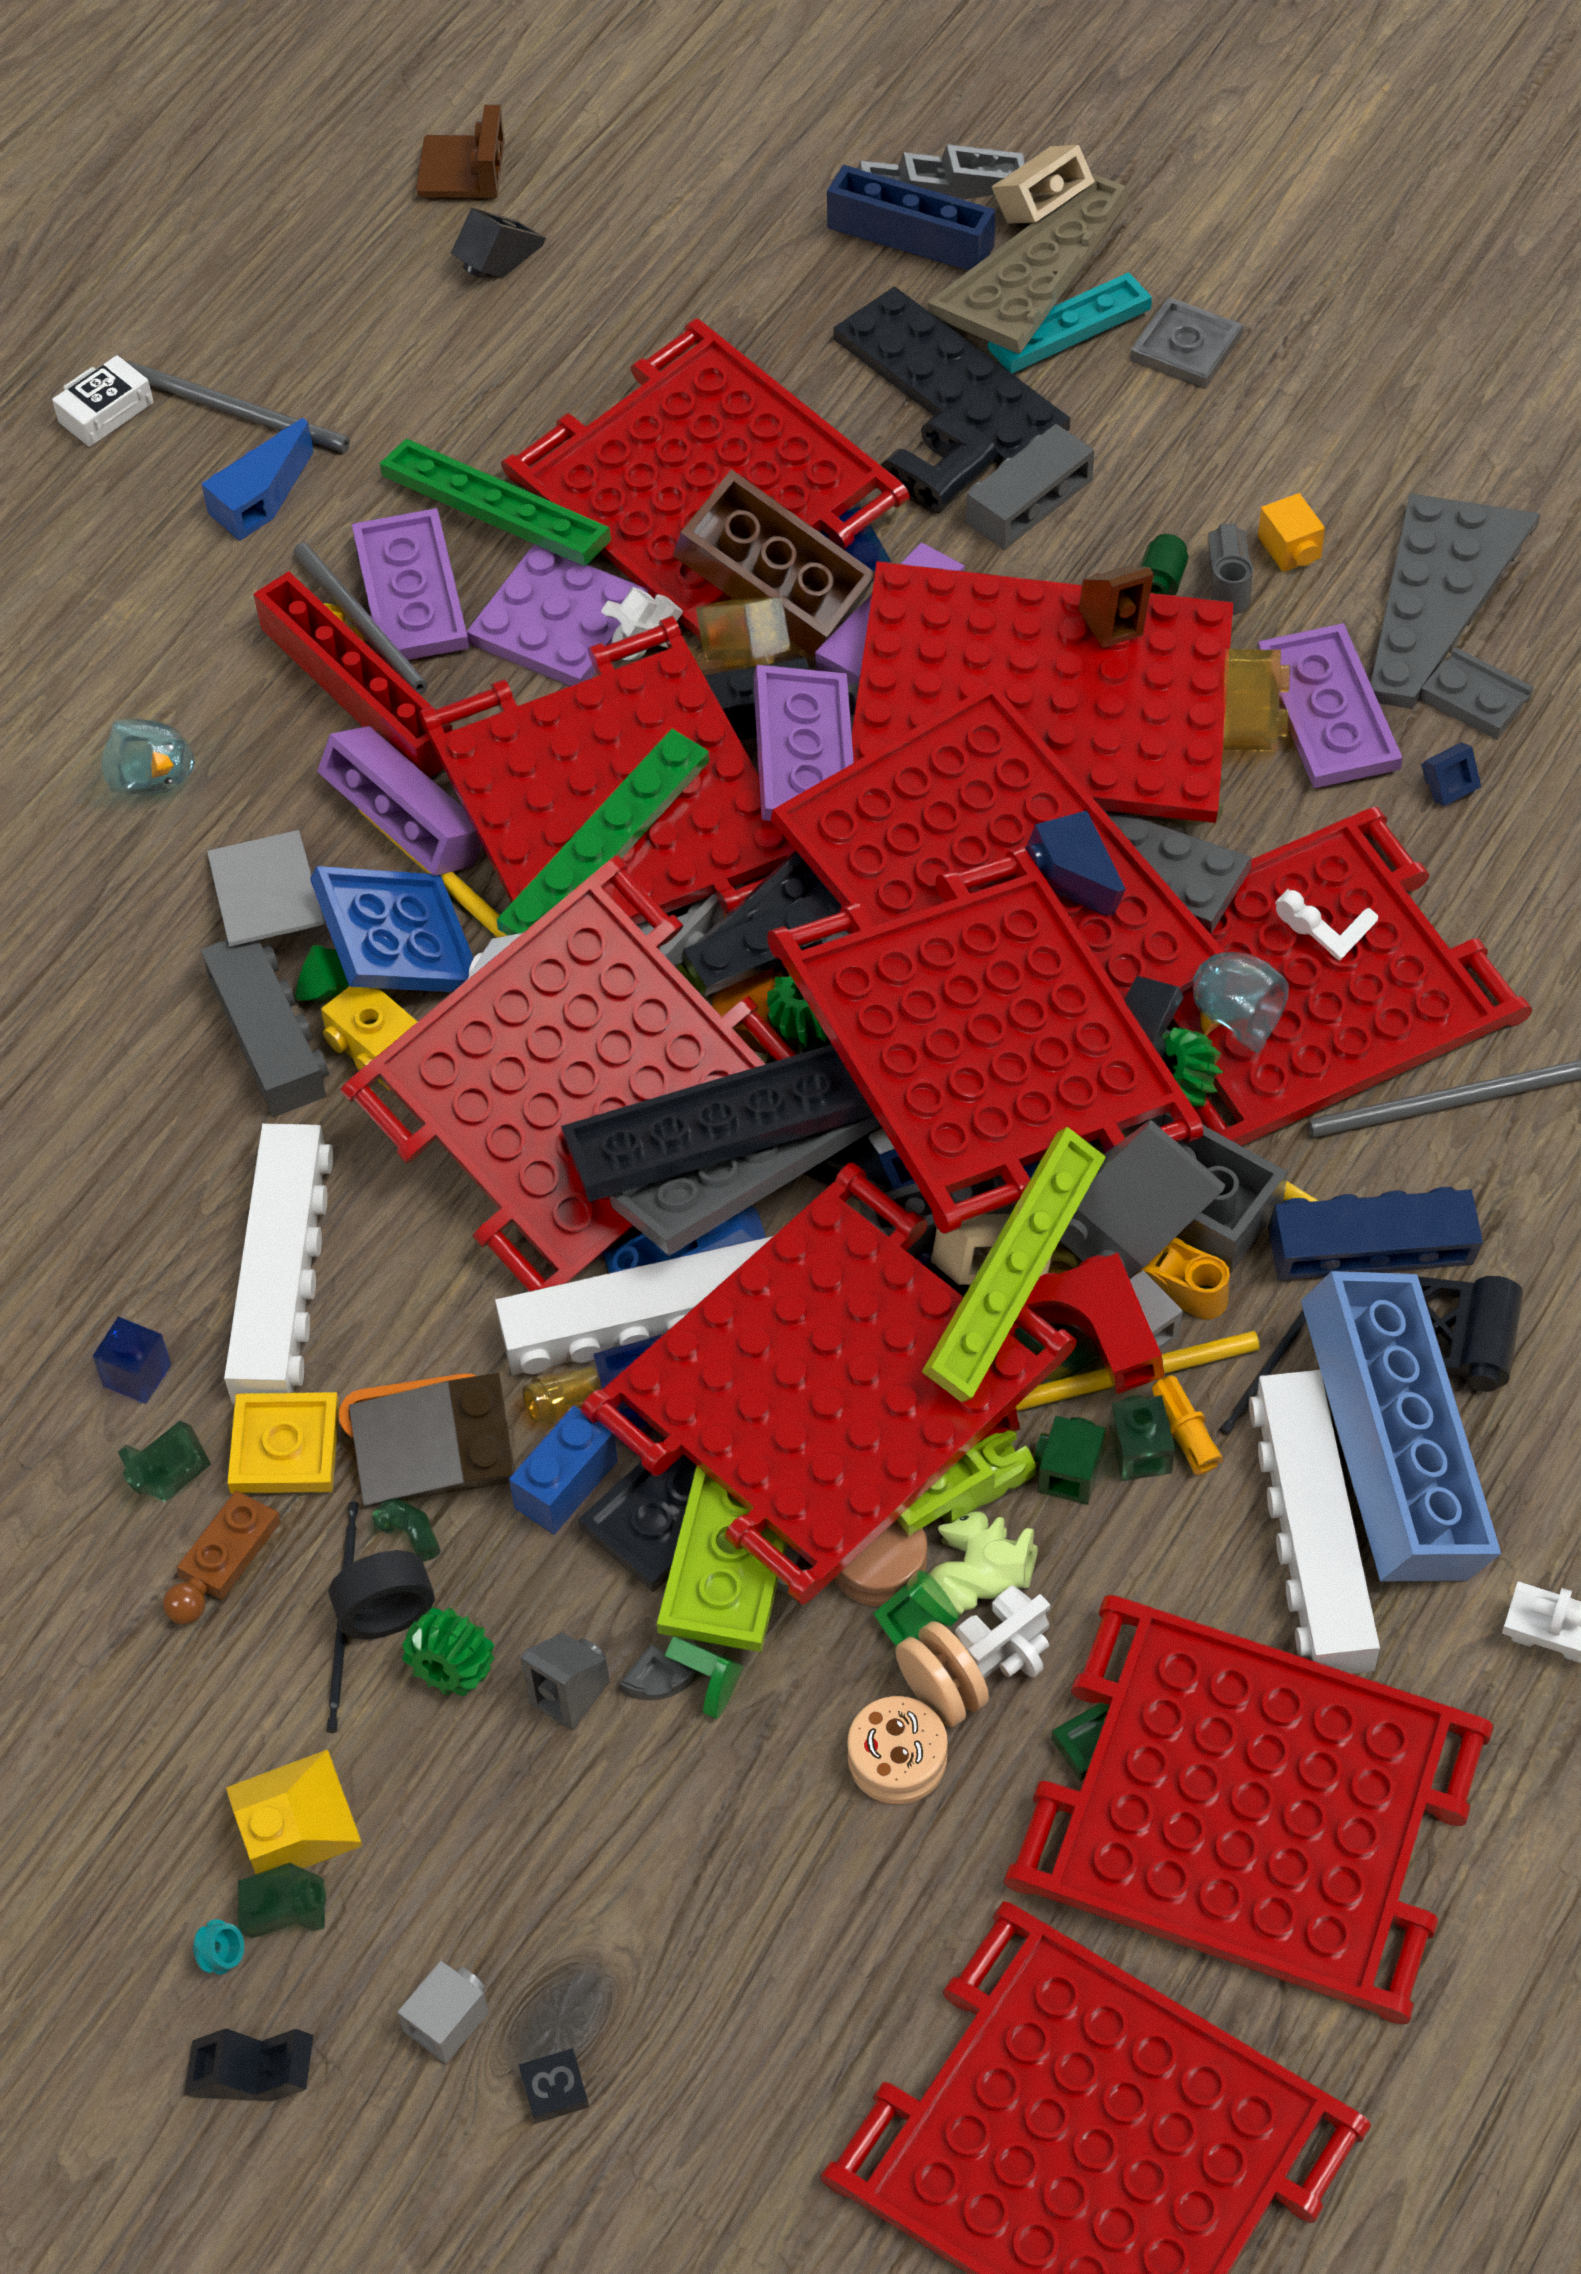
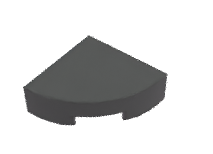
[620,1644,695,1700]

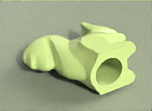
[928,1511,1038,1616]

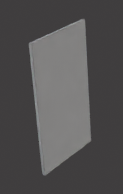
[207,830,324,947]

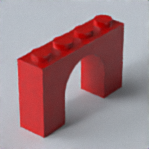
[978,1252,1165,1443]

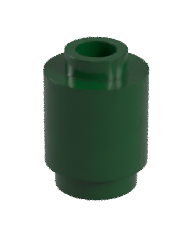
[1140,534,1189,596]

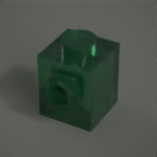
[1109,1395,1175,1481]

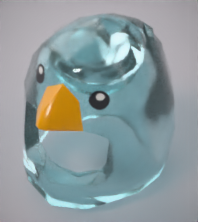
[101,719,195,795]
[1193,952,1289,1054]

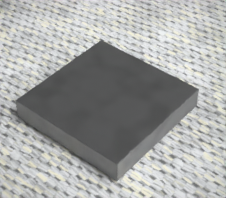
[1130,297,1244,389]

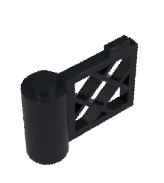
[1372,1271,1523,1392]

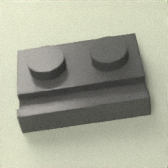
[1420,647,1533,740]

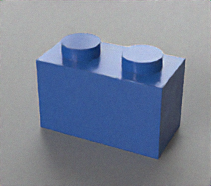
[509,1405,618,1535]

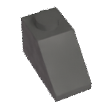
[521,1632,610,1731]

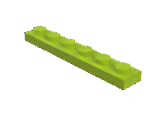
[922,1127,1106,1402]

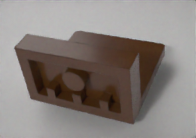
[416,104,505,198]

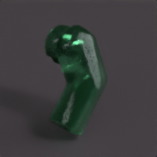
[372,1498,441,1562]

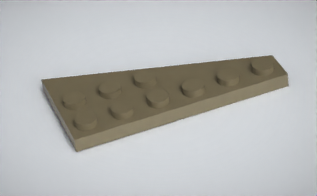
[927,175,1128,354]

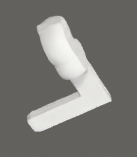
[1275,889,1378,961]

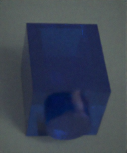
[92,1316,172,1404]

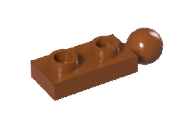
[163,1491,281,1625]

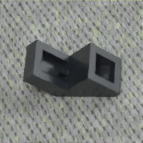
[184,2028,313,2101]

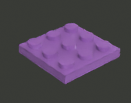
[466,544,648,686]

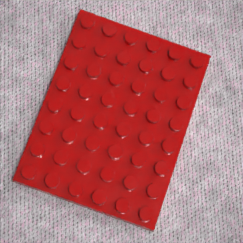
[852,561,1233,823]
[770,683,1229,1000]

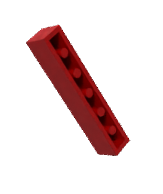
[253,571,453,778]

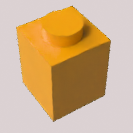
[1258,493,1325,572]

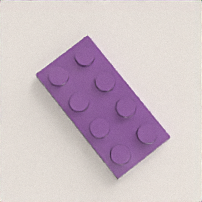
[352,508,469,660]
[1257,623,1403,788]
[753,665,854,821]

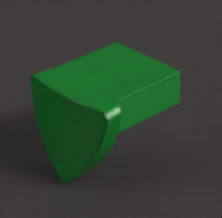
[295,945,349,1002]
[873,1570,959,1646]
[665,1636,745,1719]

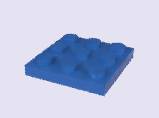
[310,866,474,992]

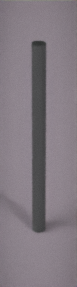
[127,361,350,453]
[294,542,428,695]
[1307,1060,1581,1138]

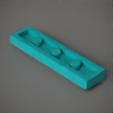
[988,272,1152,373]

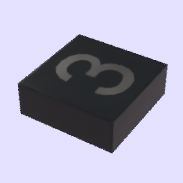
[519,2048,589,2124]

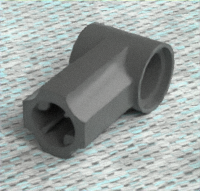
[1208,524,1253,614]

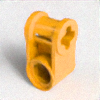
[1131,1237,1230,1320]

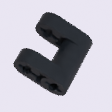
[881,412,998,513]

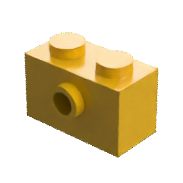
[321,986,418,1091]

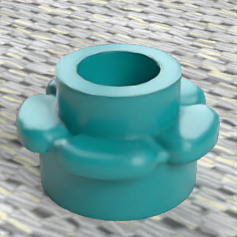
[193,1919,244,1975]

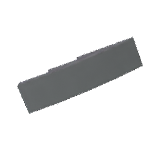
[857,144,1025,200]

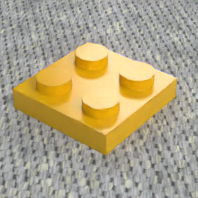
[227,1392,340,1493]

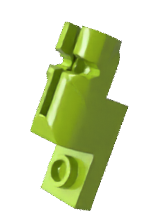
[896,1430,1036,1536]

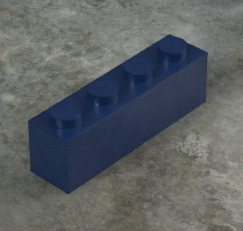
[827,164,995,270]
[1268,1187,1483,1280]

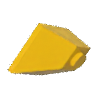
[226,1749,363,1885]

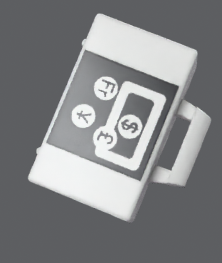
[52,355,154,447]

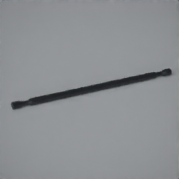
[1220,1310,1306,1436]
[326,1501,359,1733]

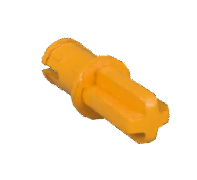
[1152,1375,1224,1475]

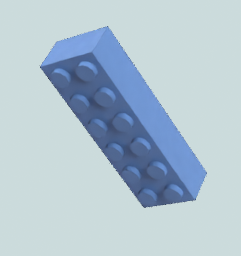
[1301,1271,1501,1581]

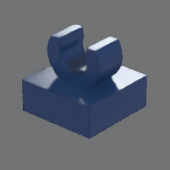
[1421,742,1481,806]

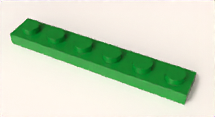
[379,438,611,566]
[497,729,709,936]

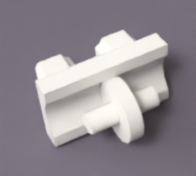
[601,587,683,661]
[1502,1582,1581,1663]
[955,1585,1051,1678]

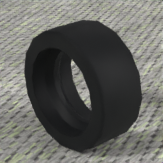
[328,1550,435,1639]

